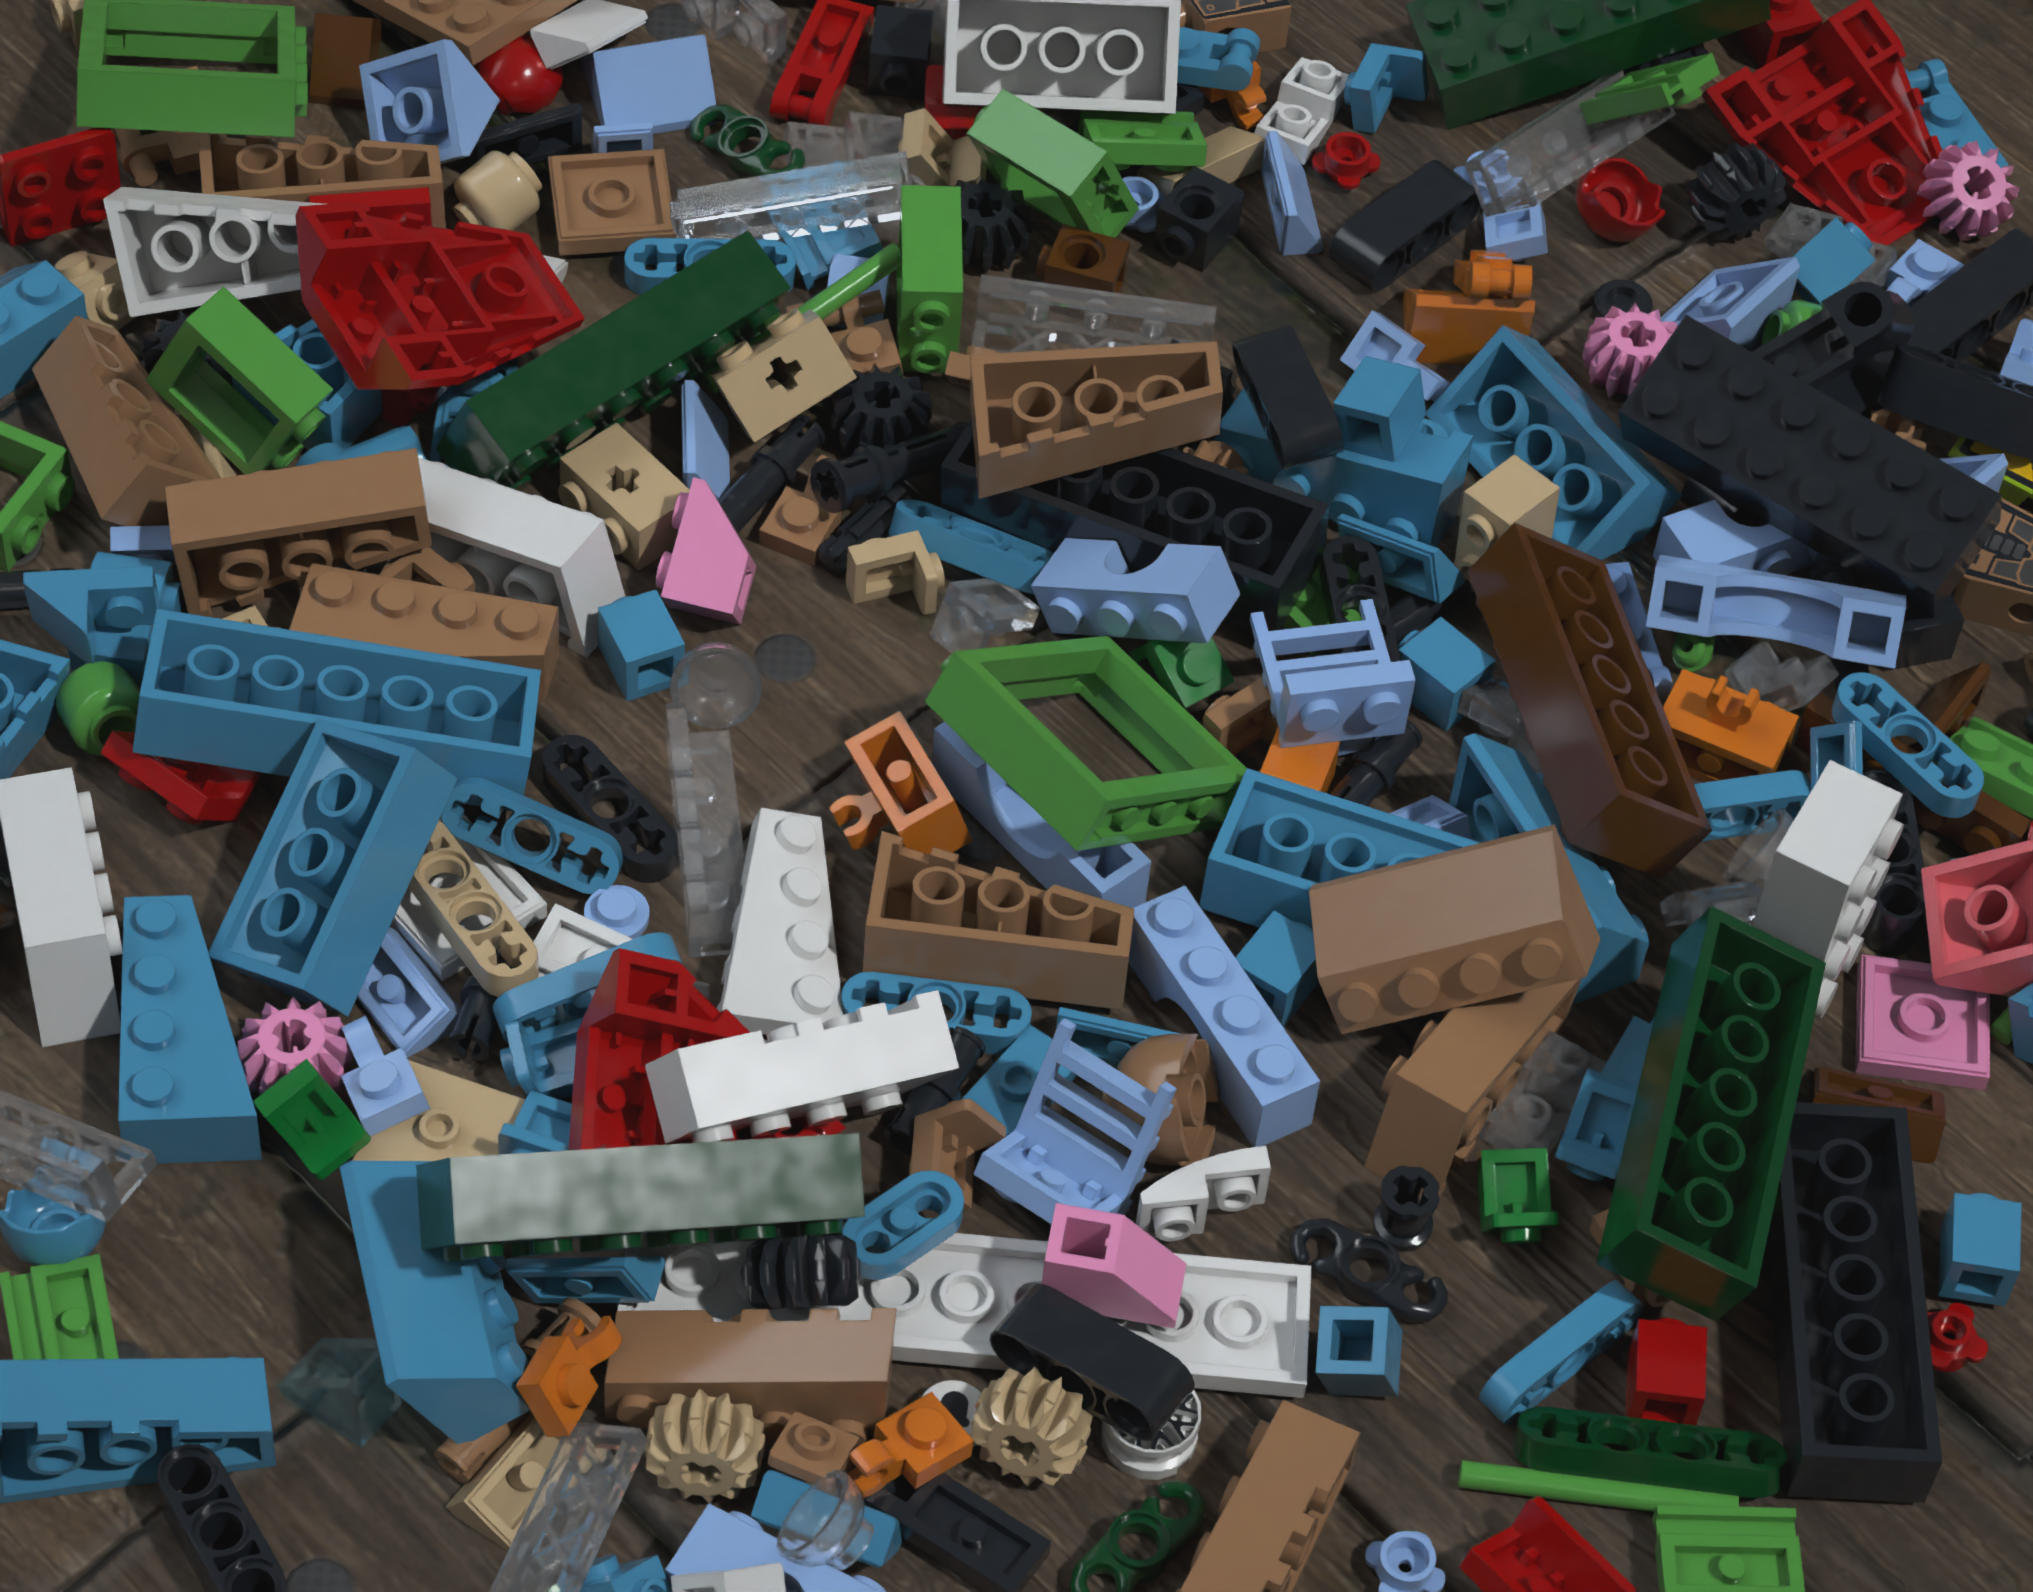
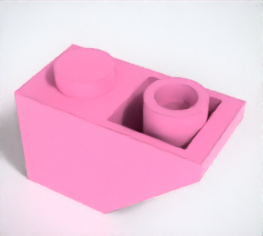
[656,477,757,625]
[1042,1203,1186,1329]

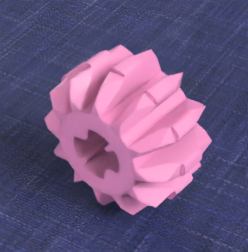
[1917,140,2021,242]
[1582,303,1677,398]
[236,996,351,1095]

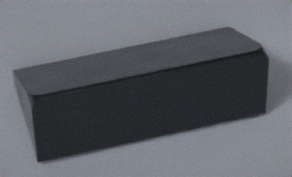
[463,102,582,169]

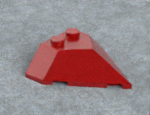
[568,948,847,1150]

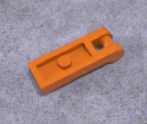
[1453,250,1533,301]

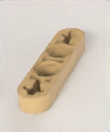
[408,819,539,997]

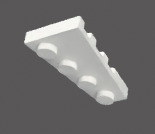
[717,808,844,1035]

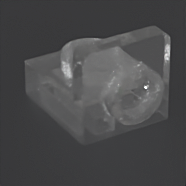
[931,578,1041,654]
[1725,641,1839,712]

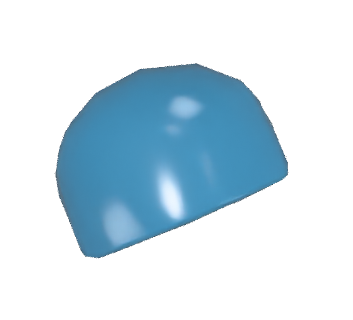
[0,1176,107,1266]

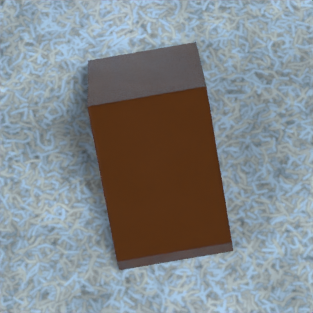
[309,13,384,108]

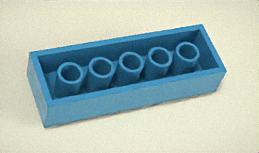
[132,609,541,811]

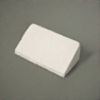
[530,0,648,70]

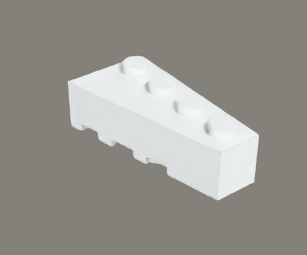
[103,187,324,317]
[401,457,625,658]
[0,767,123,1047]
[645,990,959,1144]

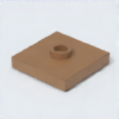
[548,149,676,256]

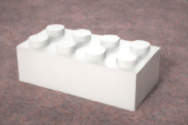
[942,0,1181,114]
[1752,760,1904,1018]

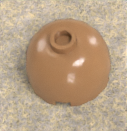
[1102,1034,1218,1166]

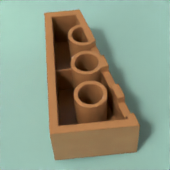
[970,341,1223,499]
[165,448,432,617]
[1364,978,1582,1199]

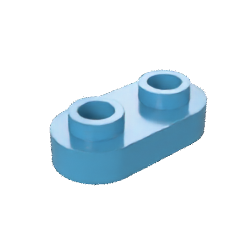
[842,1170,964,1280]

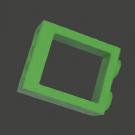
[967,89,1139,238]
[896,185,963,373]
[145,286,333,474]
[0,421,75,572]

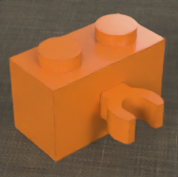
[1663,669,1799,783]
[829,711,973,855]

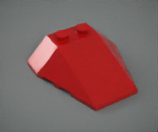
[1702,0,1942,254]
[295,203,585,390]

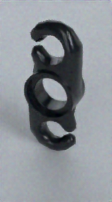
[1289,1218,1448,1323]

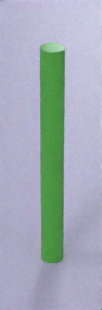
[701,243,902,394]
[1458,1460,1739,1512]

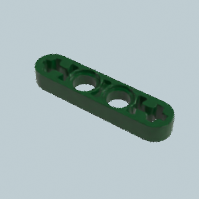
[1513,1407,1788,1498]

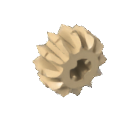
[970,1367,1093,1486]
[644,1389,766,1503]

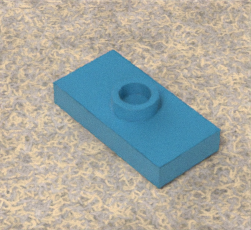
[961,1024,1078,1149]

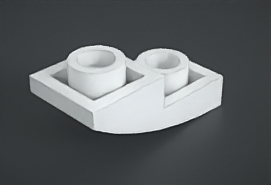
[1255,57,1349,165]
[1136,1145,1271,1241]

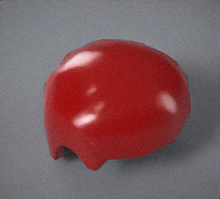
[474,33,563,115]
[1576,158,1666,243]

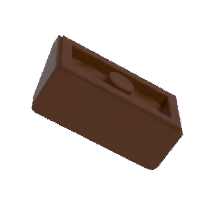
[1895,662,1991,753]
[1809,1066,1946,1163]

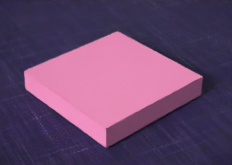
[1855,954,1990,1090]

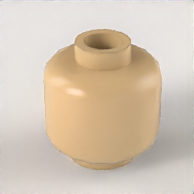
[453,151,542,231]

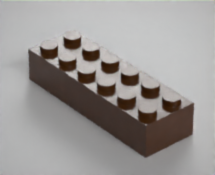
[1467,522,1712,879]

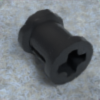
[1372,1166,1440,1252]

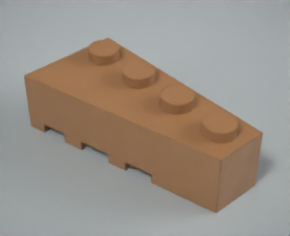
[198,133,446,229]
[32,316,221,526]
[289,563,559,702]
[863,831,1134,1010]
[604,1308,897,1446]
[1176,1400,1361,1592]

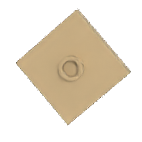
[352,1060,526,1161]

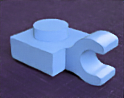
[1884,239,1964,307]
[1340,310,1451,402]
[341,1016,431,1137]

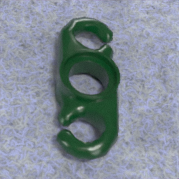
[690,104,805,187]
[1069,1480,1206,1592]

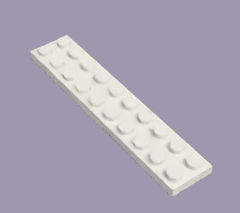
[617,1222,1311,1398]

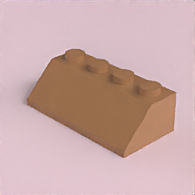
[1309,824,1601,1035]

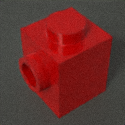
[1736,0,1823,68]
[1625,1318,1707,1425]

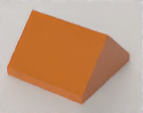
[1403,288,1535,365]

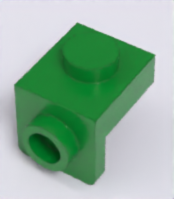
[1129,637,1235,709]
[253,1058,371,1180]
[1476,1148,1559,1244]

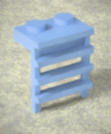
[1249,599,1416,748]
[974,1018,1177,1226]

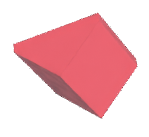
[1921,839,2033,997]

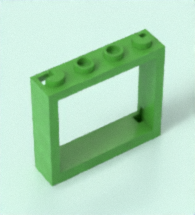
[76,0,308,137]
[925,636,1247,851]

